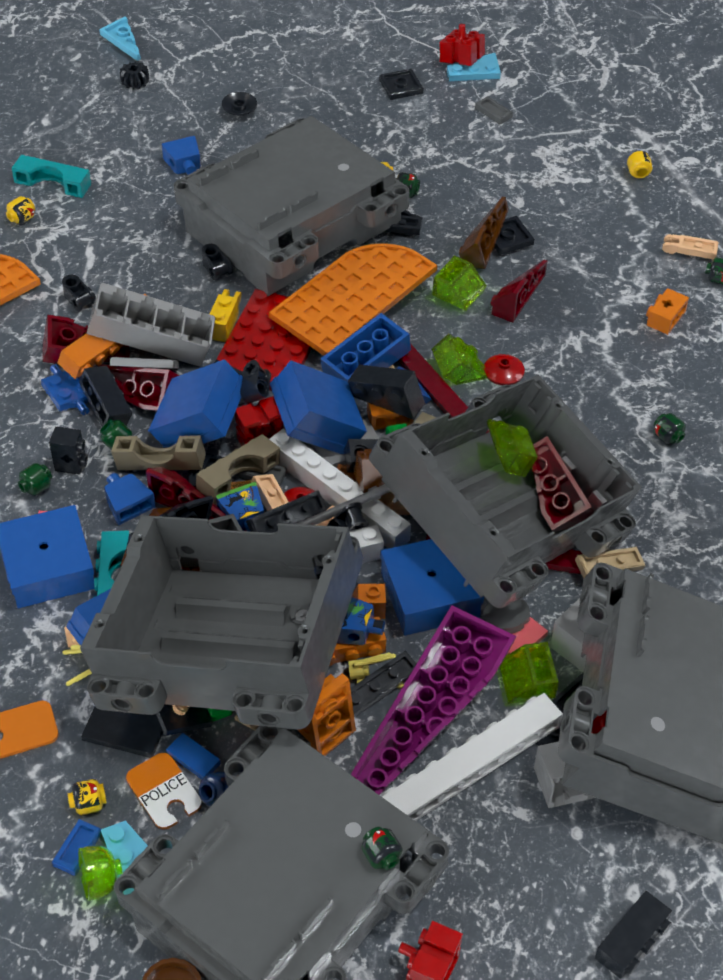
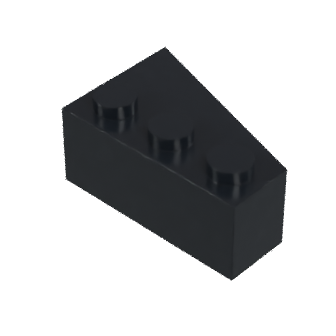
[348,364,425,420]

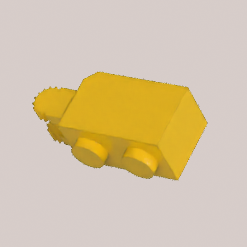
[210,289,242,342]

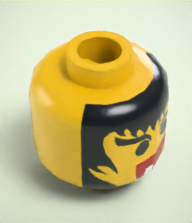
[627,151,653,178]
[6,196,35,225]
[68,779,107,815]

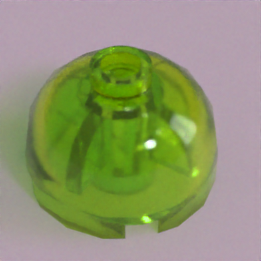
[78,845,122,901]

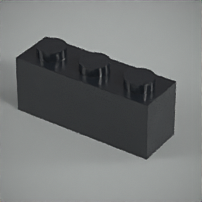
[79,366,132,426]
[595,891,672,979]

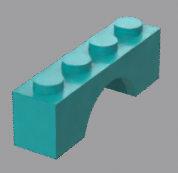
[12,154,91,198]
[93,530,130,598]

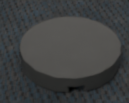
[483,599,530,634]

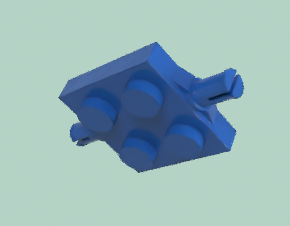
[41,364,90,415]

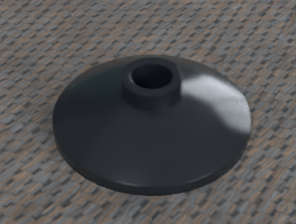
[222,92,257,116]

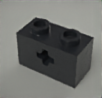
[49,426,88,475]

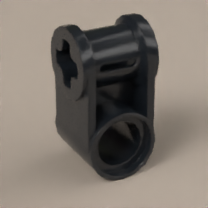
[202,243,233,280]
[62,274,96,312]
[240,360,271,404]
[327,502,369,531]

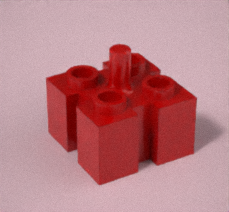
[439,24,485,66]
[235,396,284,446]
[398,921,463,980]

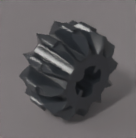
[120,61,149,89]

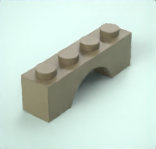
[196,434,280,504]
[111,436,206,470]

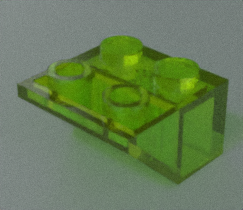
[432,256,487,311]
[431,333,487,385]
[487,419,538,477]
[499,642,559,704]

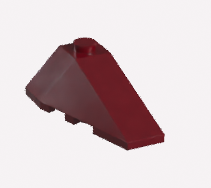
[490,259,548,323]
[43,314,130,364]
[98,365,179,411]
[528,436,595,532]
[146,467,226,520]

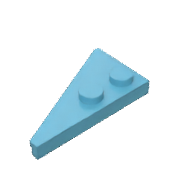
[100,16,141,61]

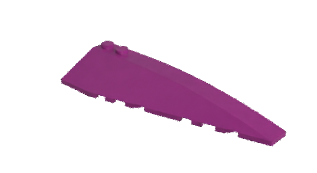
[351,605,516,795]

